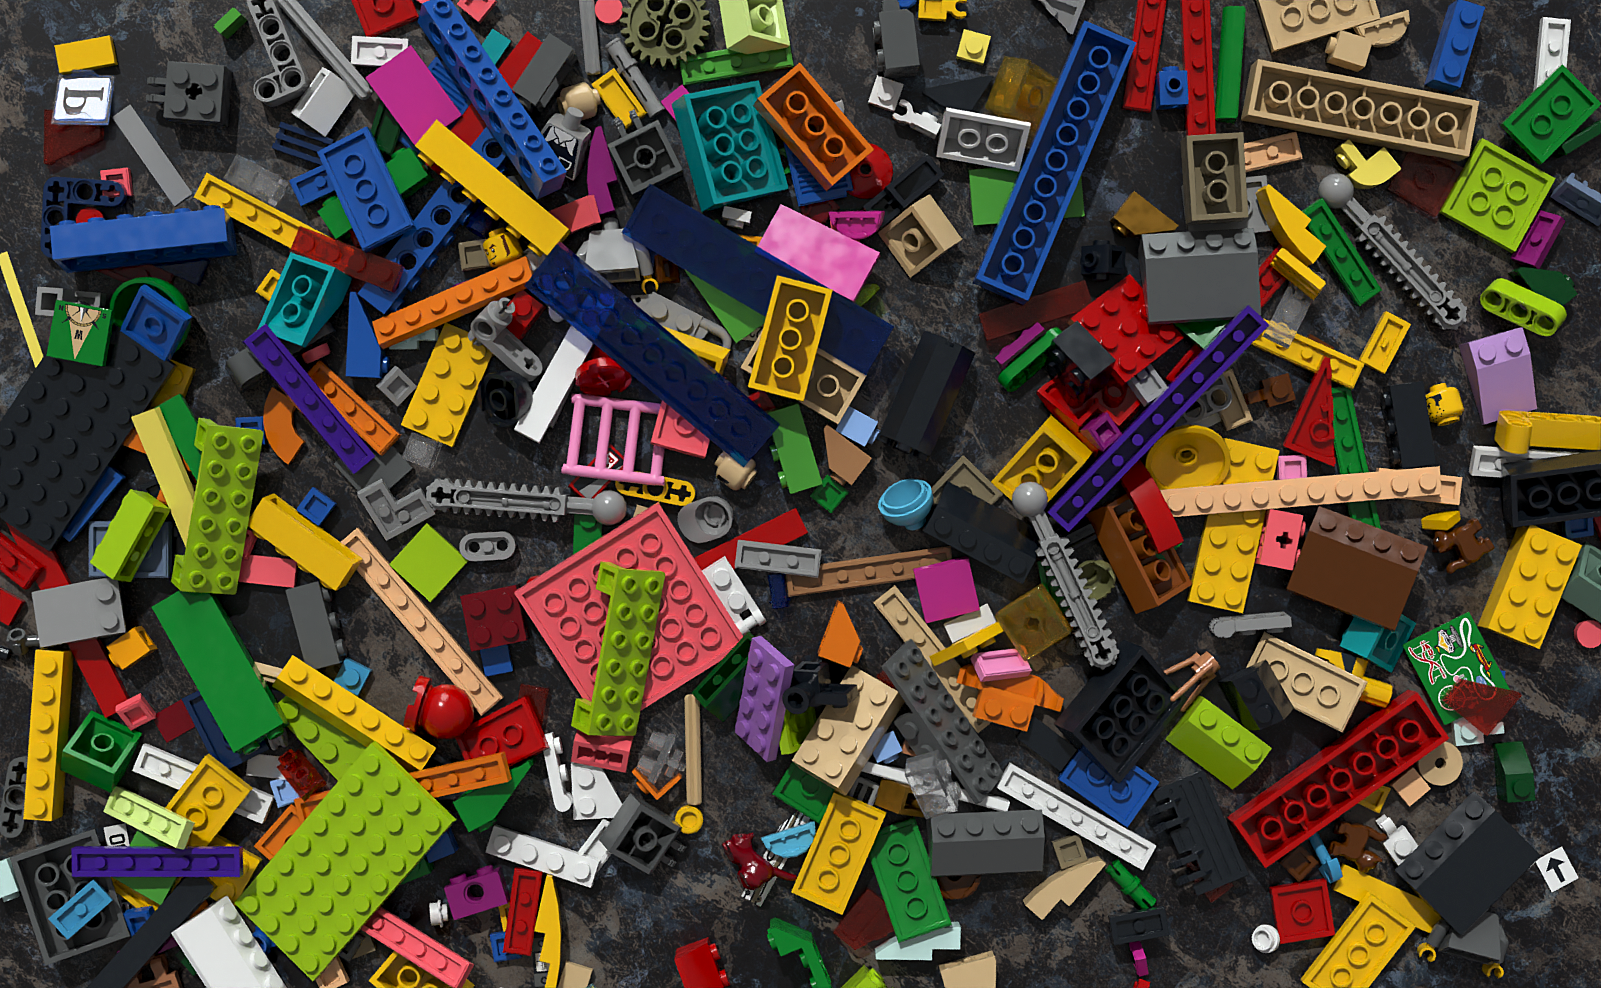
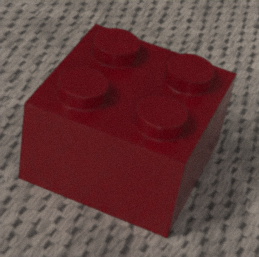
[460,584,530,652]

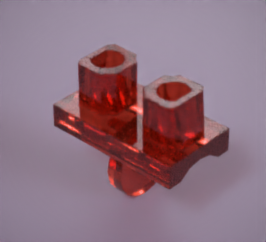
[277,749,327,802]

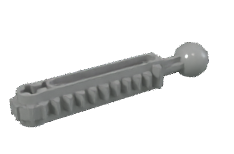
[1318,173,1467,330]
[426,478,627,526]
[1012,481,1119,669]

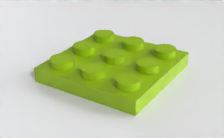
[1439,138,1556,253]

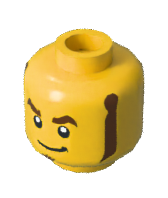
[483,228,524,268]

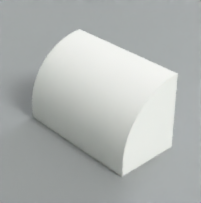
[291,67,355,137]

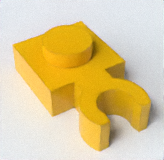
[918,0,967,22]

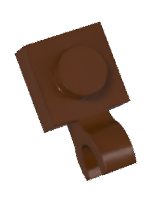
[1243,373,1296,408]

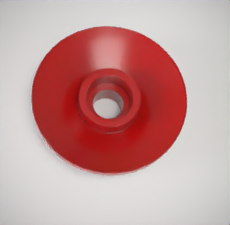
[846,143,893,199]

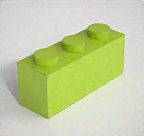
[90,489,171,582]

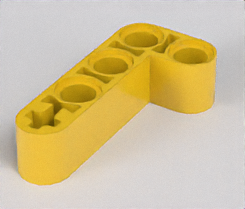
[1494,410,1601,454]

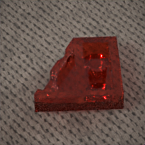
[44,110,104,165]
[1441,678,1522,736]
[833,888,894,950]

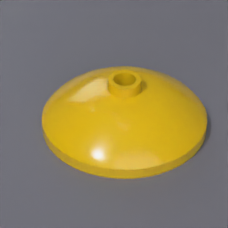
[1145,425,1231,490]

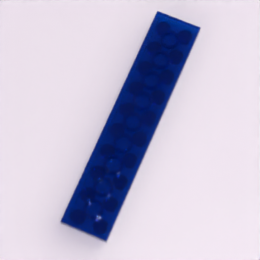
[621,184,894,375]
[524,242,780,467]

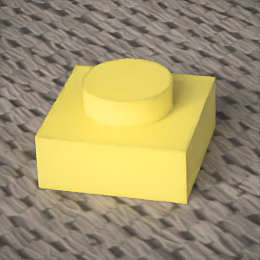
[956,29,991,65]

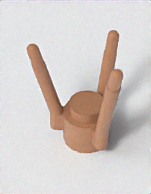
[1164,651,1221,712]

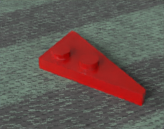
[1283,355,1336,467]

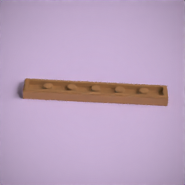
[786,546,952,597]

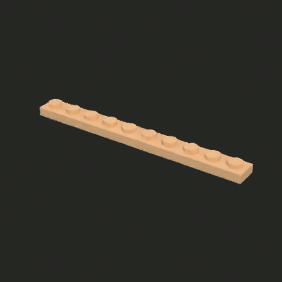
[1160,466,1442,517]

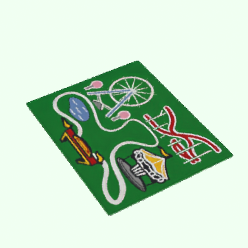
[1403,612,1511,725]

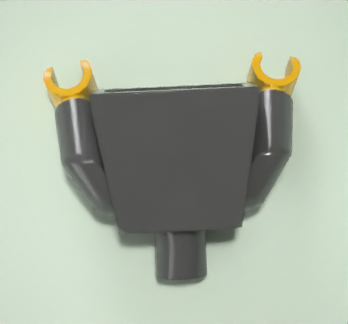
[1417,912,1509,978]

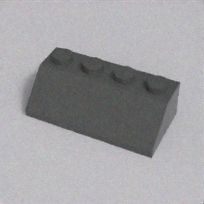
[926,809,1045,877]

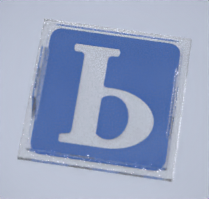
[51,70,115,125]

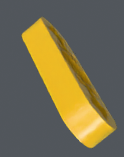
[615,471,696,506]

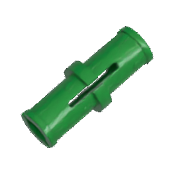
[1105,859,1156,909]

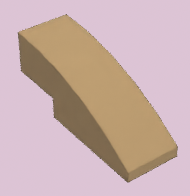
[1022,856,1106,920]

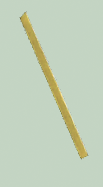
[0,252,44,368]

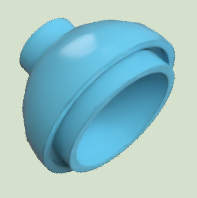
[878,479,934,530]

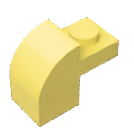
[1334,139,1401,189]

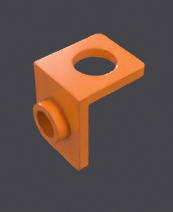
[632,766,682,800]

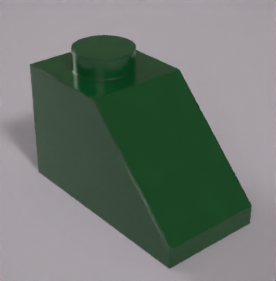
[1509,267,1578,306]
[1493,741,1536,803]

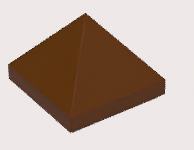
[653,255,680,283]

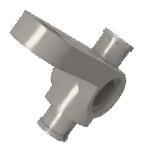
[468,298,543,381]

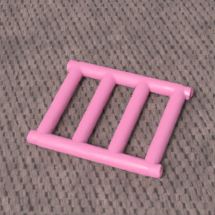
[561,393,665,486]

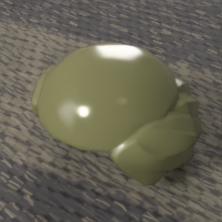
[1077,560,1116,601]

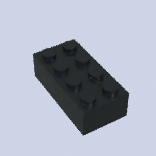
[1501,451,1601,528]

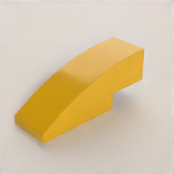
[1255,184,1326,266]

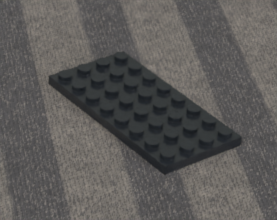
[0,301,177,552]

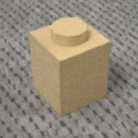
[1325,30,1373,72]

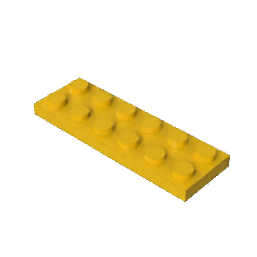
[1187,438,1280,613]
[111,754,253,911]

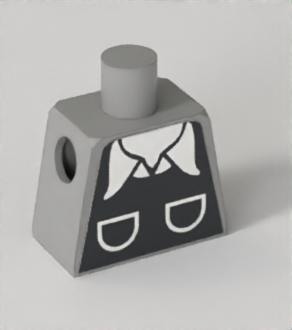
[541,107,591,180]

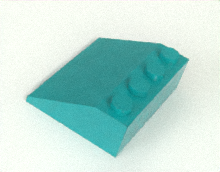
[672,80,789,212]

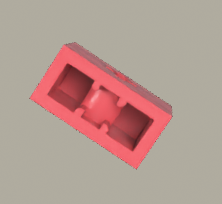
[1254,509,1306,570]

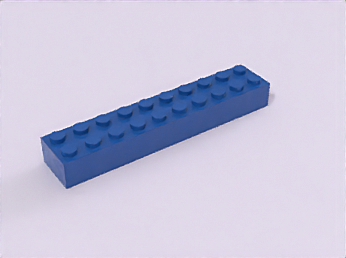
[973,21,1136,305]

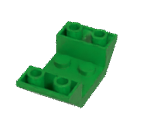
[767,917,833,988]

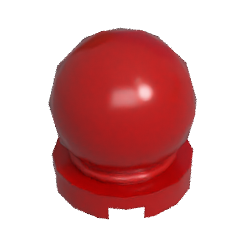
[403,676,474,739]

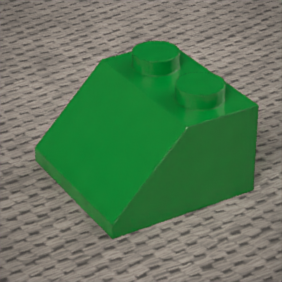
[60,710,142,793]

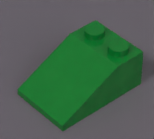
[453,756,537,833]

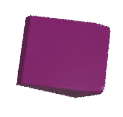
[1079,412,1122,452]

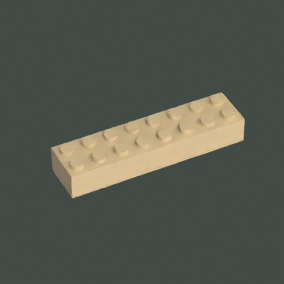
[1241,59,1479,161]

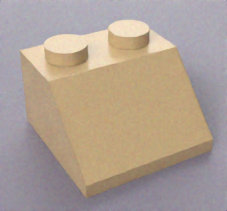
[878,194,962,278]

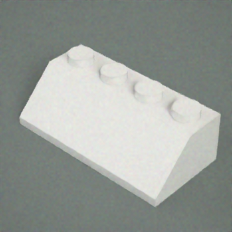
[171,896,287,988]

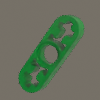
[998,327,1062,392]

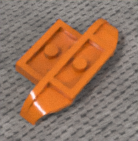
[956,663,1064,732]

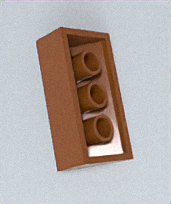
[1086,493,1192,614]

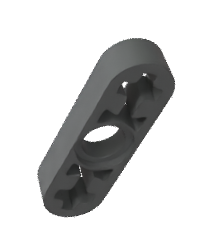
[0,756,29,838]

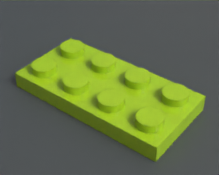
[278,696,367,781]

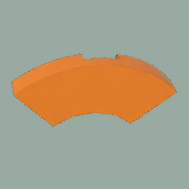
[263,387,306,465]

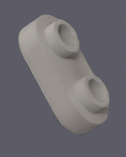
[459,531,517,561]

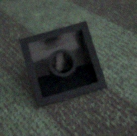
[1218,659,1294,730]

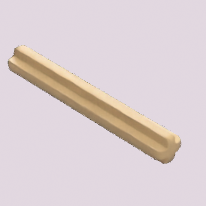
[685,694,702,805]

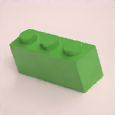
[761,401,822,494]

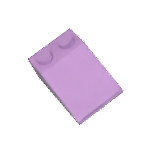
[1459,327,1537,425]

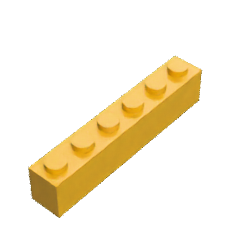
[415,119,571,258]
[23,648,74,821]
[272,655,436,773]

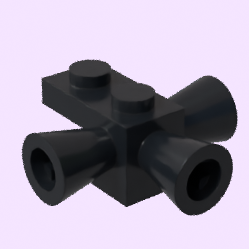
[782,658,858,714]

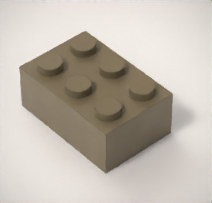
[1180,132,1249,225]

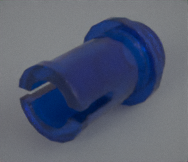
[767,573,791,609]

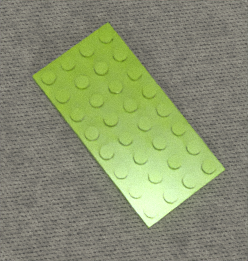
[234,741,456,981]

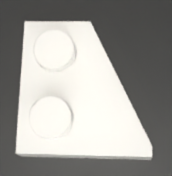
[571,763,622,820]

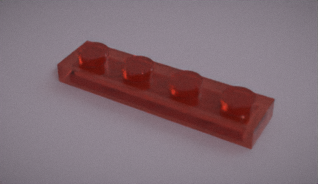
[289,226,405,293]
[978,280,1092,341]

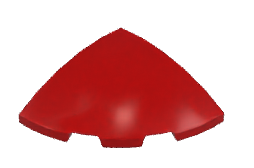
[1036,375,1143,458]

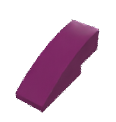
[587,126,619,218]

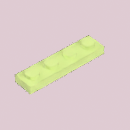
[103,786,195,850]

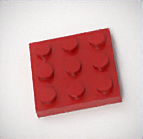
[1067,274,1184,387]

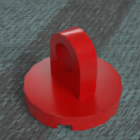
[575,342,632,396]

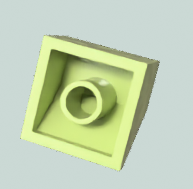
[719,0,790,54]

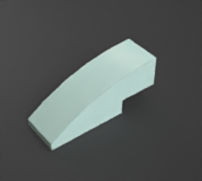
[875,922,961,960]

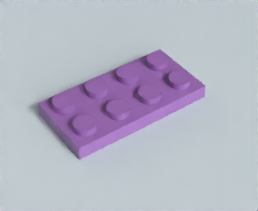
[735,636,794,762]

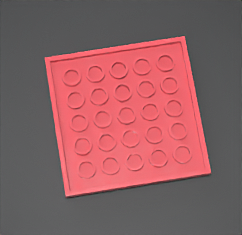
[514,502,743,711]

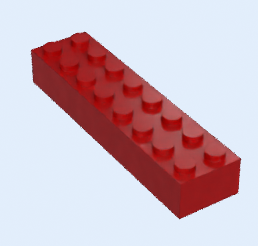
[1226,689,1449,868]

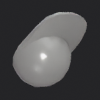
[677,496,734,543]

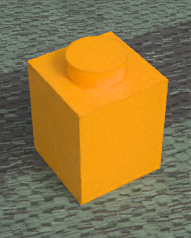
[107,626,158,670]

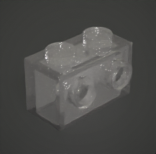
[905,750,962,819]

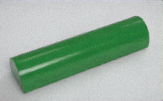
[1215,6,1246,123]

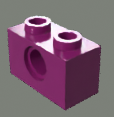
[444,865,510,920]

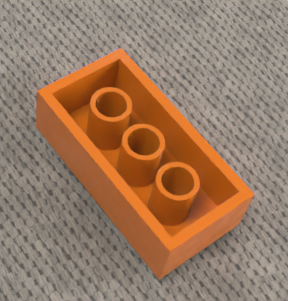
[753,63,874,191]

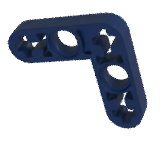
[40,177,128,258]

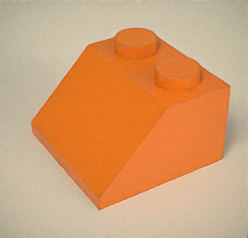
[818,600,863,667]

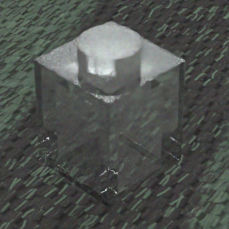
[402,432,443,469]

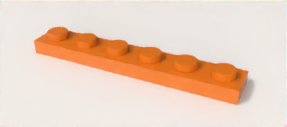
[372,256,537,349]

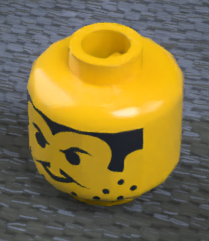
[1426,383,1464,426]

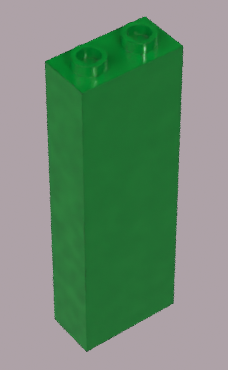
[152,590,290,755]

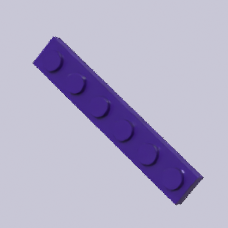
[242,324,375,474]
[71,846,243,877]

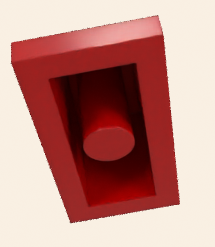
[506,290,546,341]

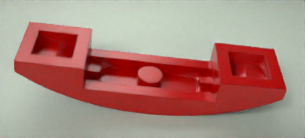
[1117,459,1184,555]

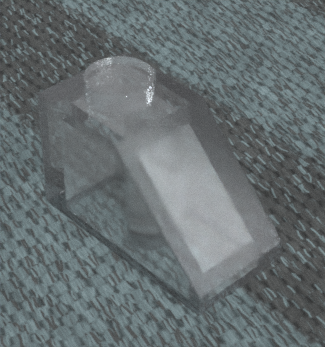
[224,154,289,206]

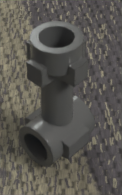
[6,628,64,656]

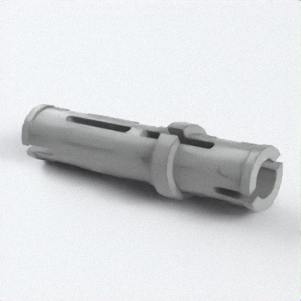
[604,38,665,118]

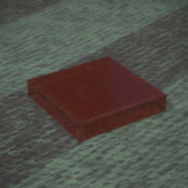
[1386,152,1463,217]

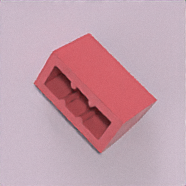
[571,729,634,773]

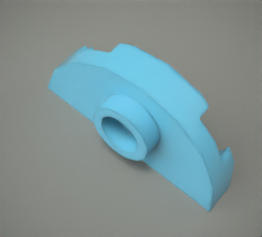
[761,821,816,858]

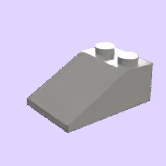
[32,577,127,648]

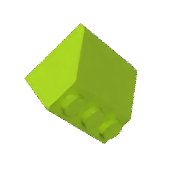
[1165,695,1272,790]

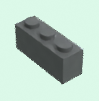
[285,581,347,669]

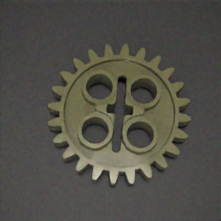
[620,0,711,70]

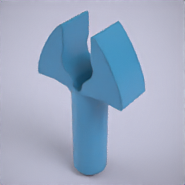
[1308,832,1343,884]

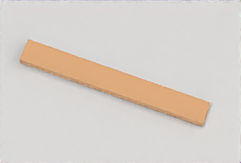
[341,528,504,716]

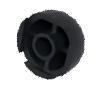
[477,370,533,427]

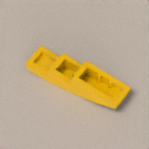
[534,873,562,988]

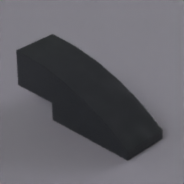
[860,153,945,234]

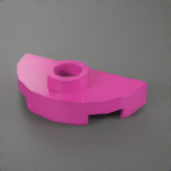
[829,211,885,240]

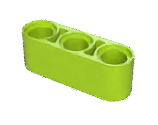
[1480,278,1567,336]

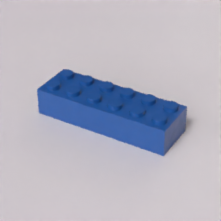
[50,205,237,273]

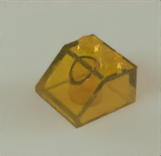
[985,56,1058,132]

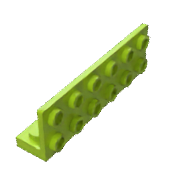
[171,418,264,595]
[571,561,665,736]

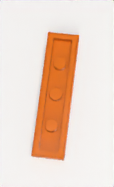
[307,360,401,456]

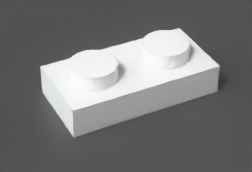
[351,36,410,68]

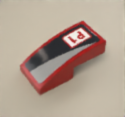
[568,443,624,498]

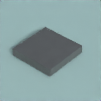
[334,438,414,491]

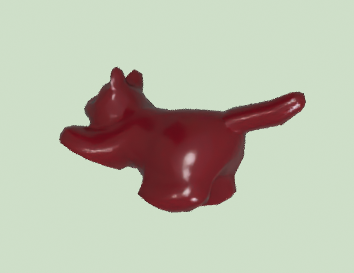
[722,832,797,890]

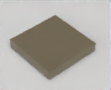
[931,455,1003,505]

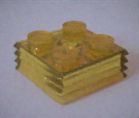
[995,584,1073,661]

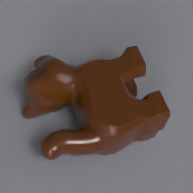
[1432,518,1495,574]
[1328,820,1387,873]

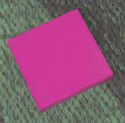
[913,556,980,623]

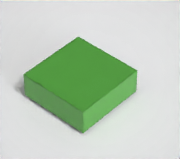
[214,8,248,39]

